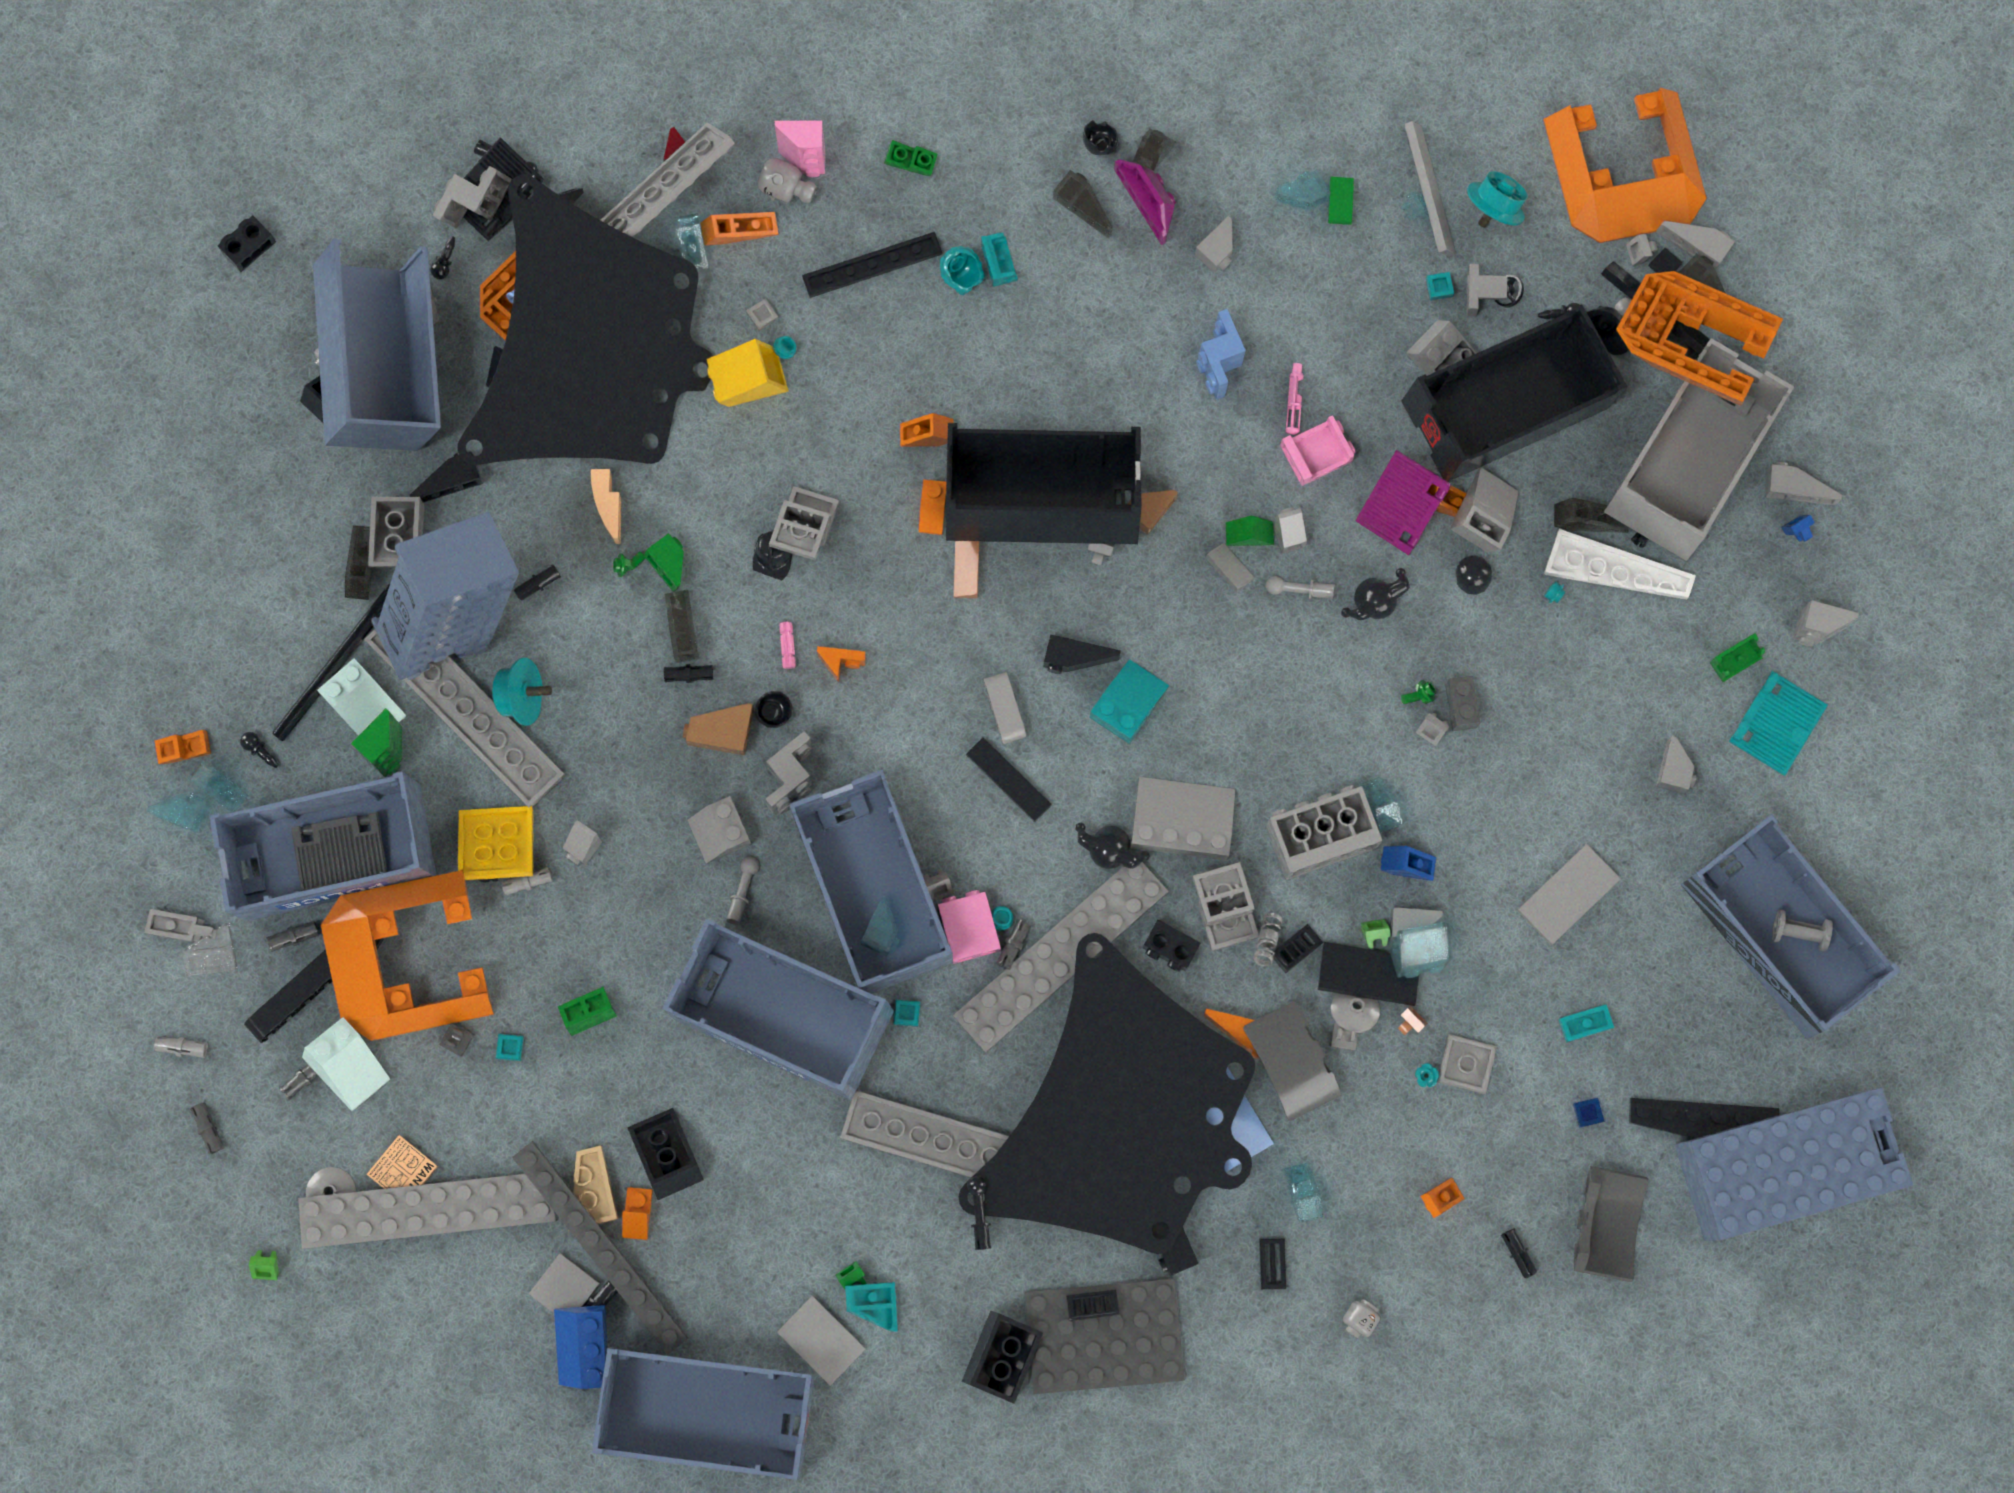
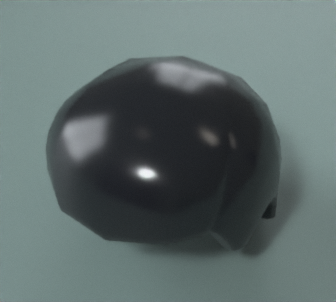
[1083,120,1119,156]
[1456,556,1492,595]
[755,691,792,728]

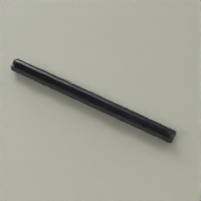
[272,584,390,741]

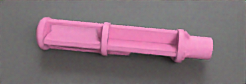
[1286,363,1304,435]

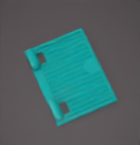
[1729,671,1828,776]

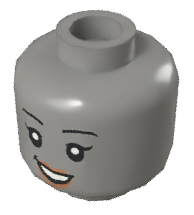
[1343,1299,1380,1339]

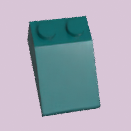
[1089,659,1169,744]

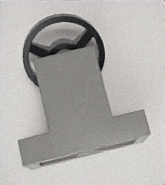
[1467,264,1524,316]

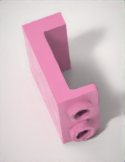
[1280,415,1355,486]
[938,890,1001,964]

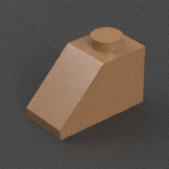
[1127,490,1178,535]

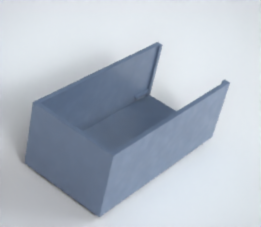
[313,238,441,451]

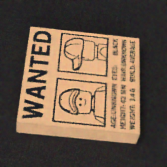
[367,1135,438,1189]

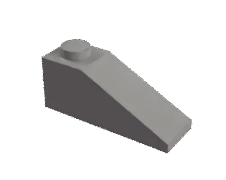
[1656,221,1735,270]
[1765,462,1842,506]

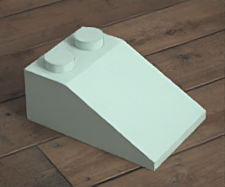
[317,658,406,736]
[302,1017,390,1111]

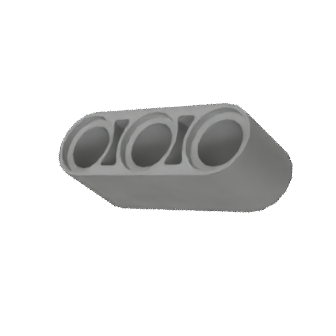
[983,672,1026,744]

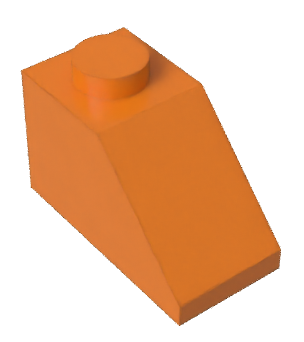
[900,413,954,447]
[919,479,946,535]

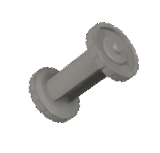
[1772,909,1833,952]

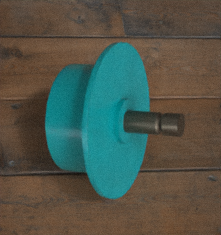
[1467,171,1528,228]
[492,658,552,726]

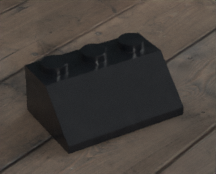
[961,1311,1043,1404]

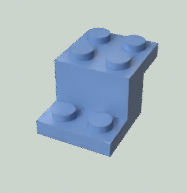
[1196,309,1246,400]

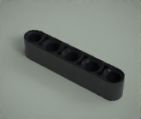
[244,949,333,1043]

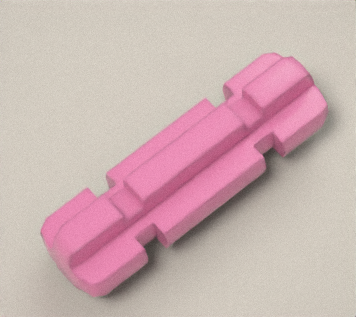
[779,622,796,669]

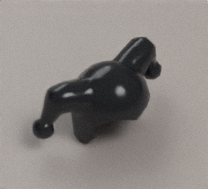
[1341,568,1410,620]
[1075,823,1150,869]

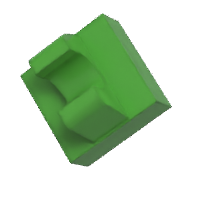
[1361,919,1391,948]
[249,1250,279,1280]

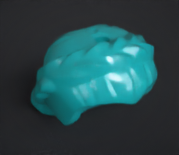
[940,246,985,296]

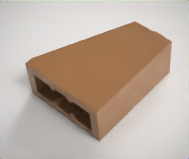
[683,703,754,756]

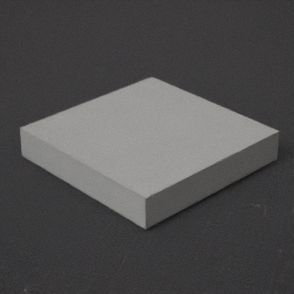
[1437,1034,1497,1095]
[529,1253,600,1313]

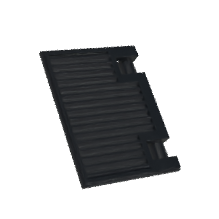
[463,137,544,241]

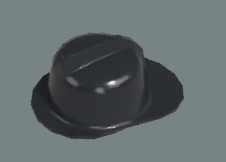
[1587,306,1629,355]
[753,530,792,581]

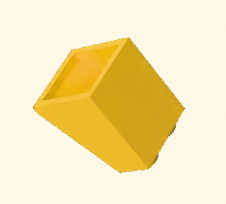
[707,339,789,407]

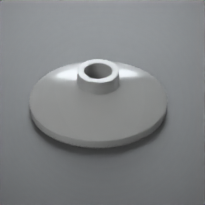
[1331,993,1380,1033]
[306,1167,356,1197]

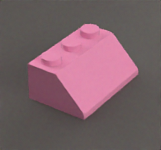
[775,121,825,177]

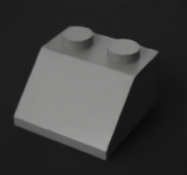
[1793,600,1859,646]
[687,796,751,864]

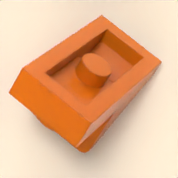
[817,646,866,682]
[1420,1178,1465,1218]
[622,1187,653,1240]

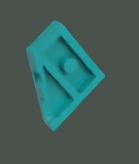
[845,1282,898,1332]

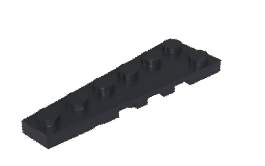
[1629,1098,1779,1139]

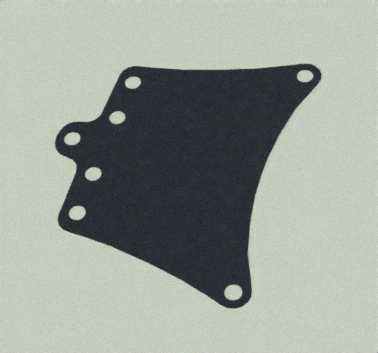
[457,174,713,465]
[958,933,1256,1254]

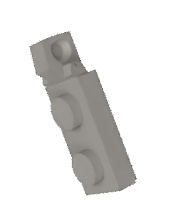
[144,909,217,943]

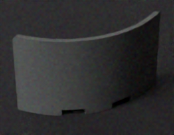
[1243,1001,1341,1121]
[1574,1166,1649,1282]

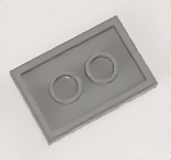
[777,1296,866,1386]

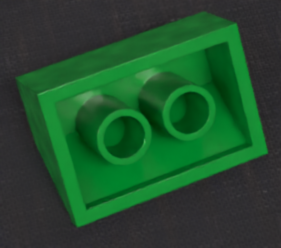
[351,708,402,777]

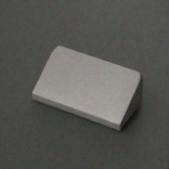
[1206,543,1255,593]

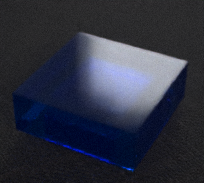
[1573,1098,1605,1128]

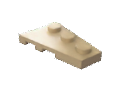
[568,1145,619,1231]

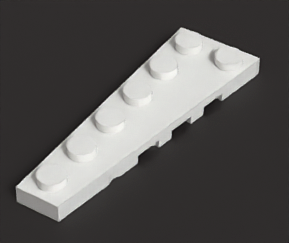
[1544,529,1696,600]

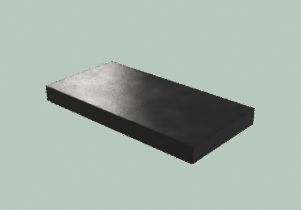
[1317,942,1421,1006]

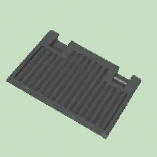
[291,812,388,891]

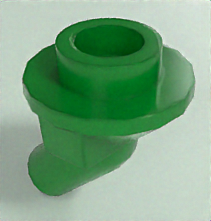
[613,552,646,577]
[1401,680,1436,704]

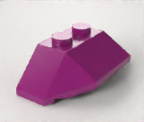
[1114,159,1176,245]

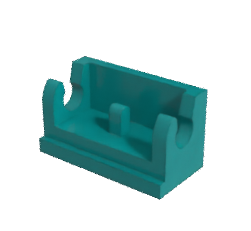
[981,233,1018,287]

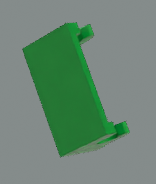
[1710,633,1765,682]
[557,987,617,1036]

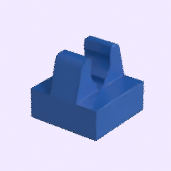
[1781,515,1815,542]

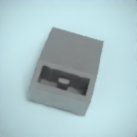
[1406,320,1477,375]
[1450,467,1519,553]

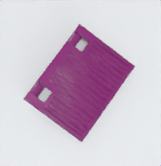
[1355,450,1451,555]

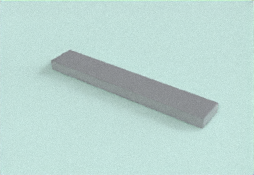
[1405,121,1456,257]

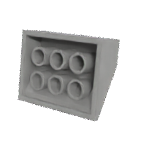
[1131,777,1235,861]

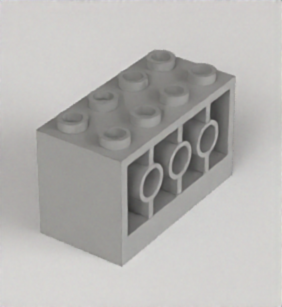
[1265,785,1382,880]

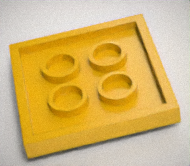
[458,806,533,880]

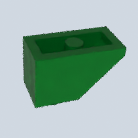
[643,533,684,592]

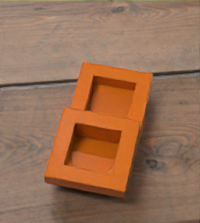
[154,730,211,765]

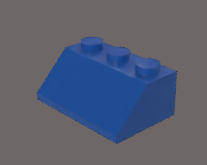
[554,1305,608,1389]

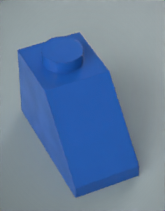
[1381,846,1436,881]

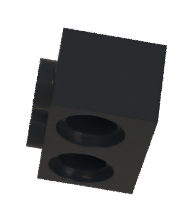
[217,215,276,272]
[1143,919,1201,972]

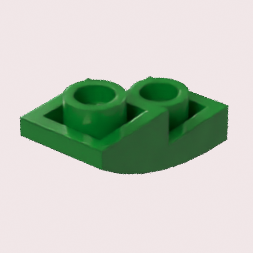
[884,140,938,176]
[1328,176,1354,225]

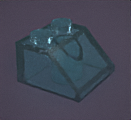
[1390,922,1449,978]

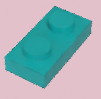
[1558,1004,1615,1043]

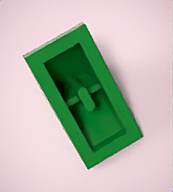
[1226,515,1274,546]

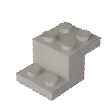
[432,166,512,228]
[769,486,839,560]
[765,731,813,815]
[1192,862,1259,952]

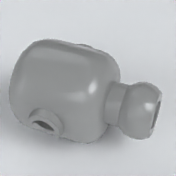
[757,158,817,203]

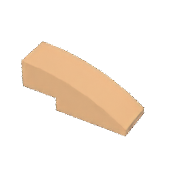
[591,469,621,544]

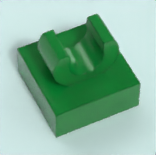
[835,1261,867,1289]

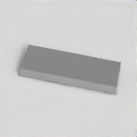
[1517,844,1621,946]

